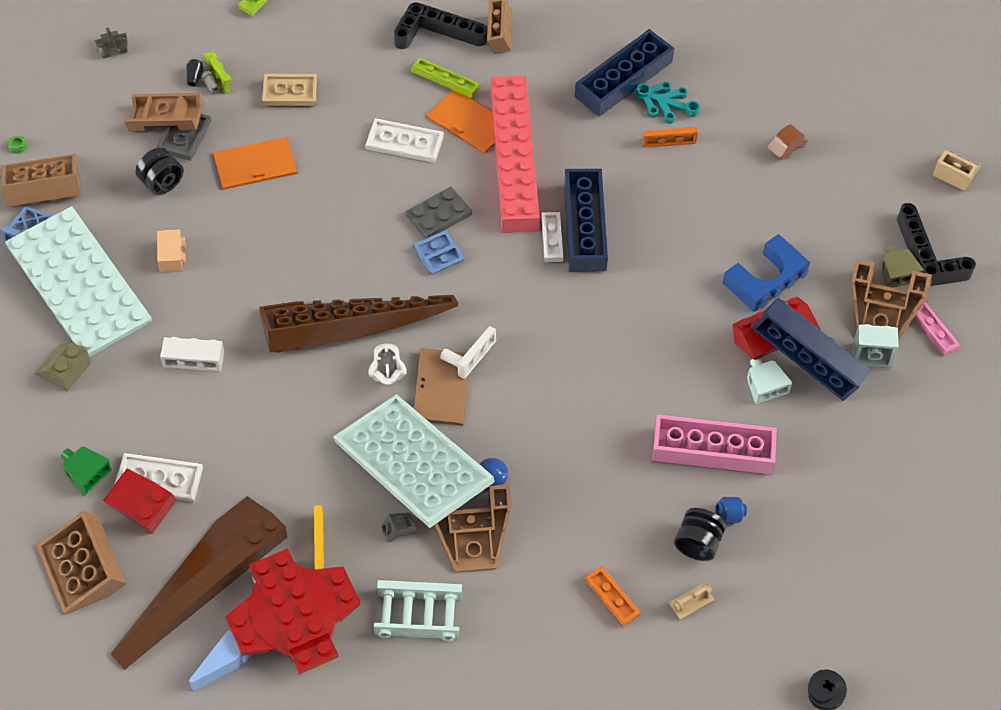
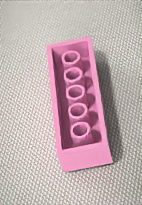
[652,415,777,475]

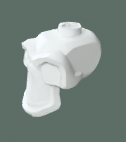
[369,343,406,385]

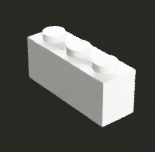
[160,337,224,371]

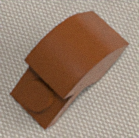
[767,124,808,158]

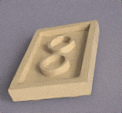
[262,74,318,106]

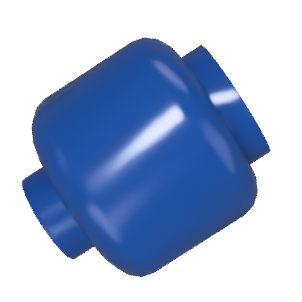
[715,497,747,523]

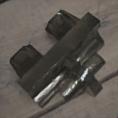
[95,27,128,58]

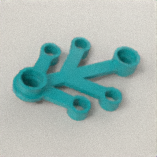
[634,81,700,124]

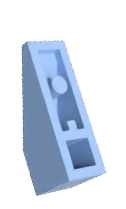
[189,630,250,691]

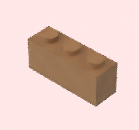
[487,0,512,54]

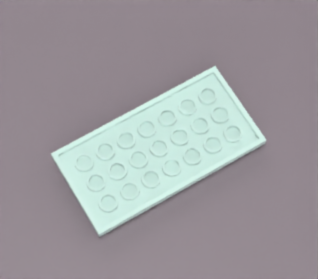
[5,206,152,357]
[333,394,495,528]

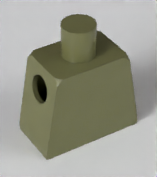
[880,244,924,288]

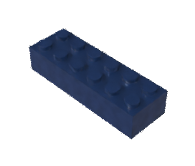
[574,29,674,117]
[564,168,608,272]
[751,297,871,401]

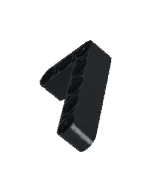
[394,2,487,49]
[897,203,976,286]

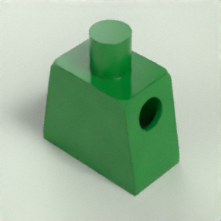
[61,446,112,496]

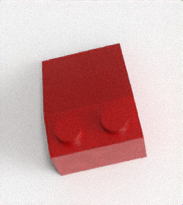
[102,468,177,534]

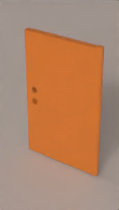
[426,90,495,154]
[212,137,298,190]

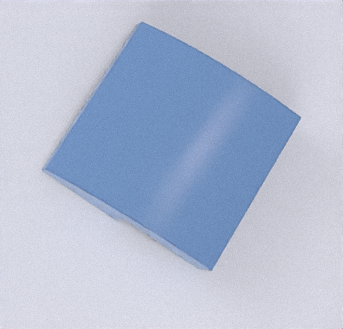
[413,230,465,275]

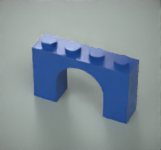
[722,234,810,312]

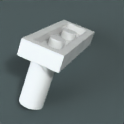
[440,326,496,379]

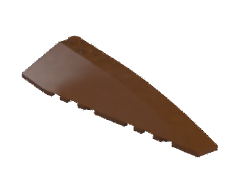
[259,295,458,353]
[111,496,288,670]

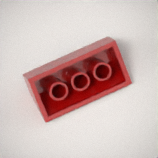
[732,297,820,360]

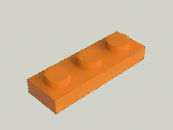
[642,127,698,148]
[585,566,641,627]

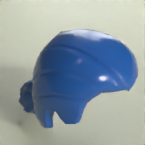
[474,458,508,497]

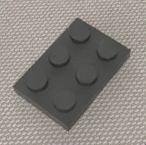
[156,114,212,161]
[406,187,472,239]

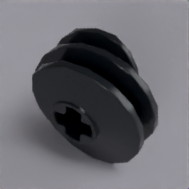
[808,669,847,710]

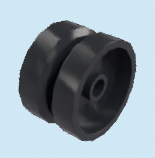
[135,147,184,195]

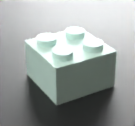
[852,324,899,368]

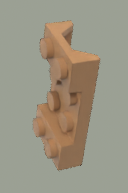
[124,93,204,131]

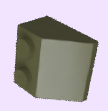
[35,342,91,391]

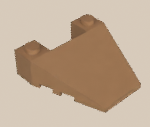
[852,260,932,340]
[434,484,511,572]

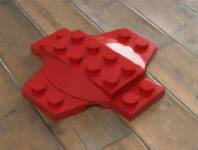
[225,548,361,675]

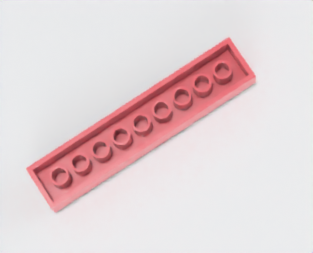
[490,76,540,233]

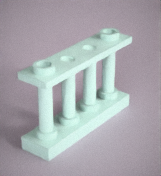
[374,580,462,641]

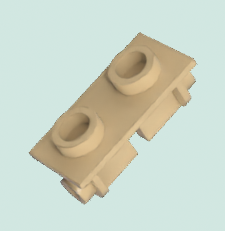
[669,584,715,620]

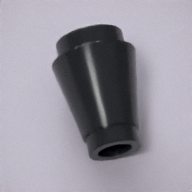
[186,59,204,87]

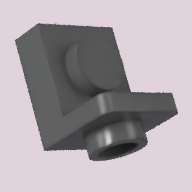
[381,512,417,542]

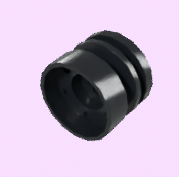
[674,508,726,561]

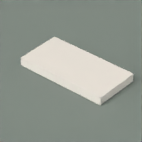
[365,118,444,163]
[115,453,203,503]

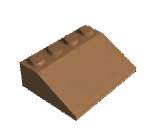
[1,154,81,208]
[36,511,127,615]

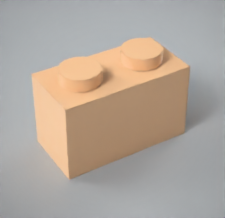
[157,229,186,272]

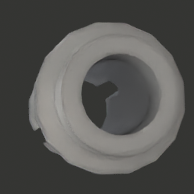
[202,71,221,94]

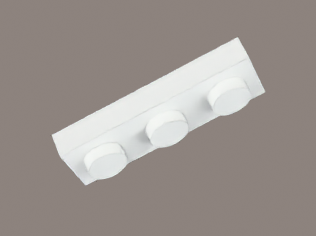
[541,212,563,262]

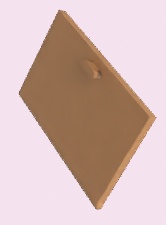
[414,348,468,426]

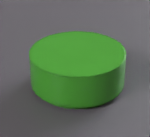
[8,136,27,154]

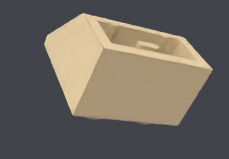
[933,150,981,191]

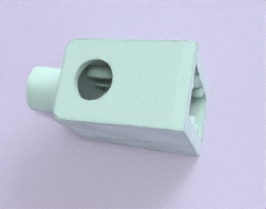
[747,358,792,405]

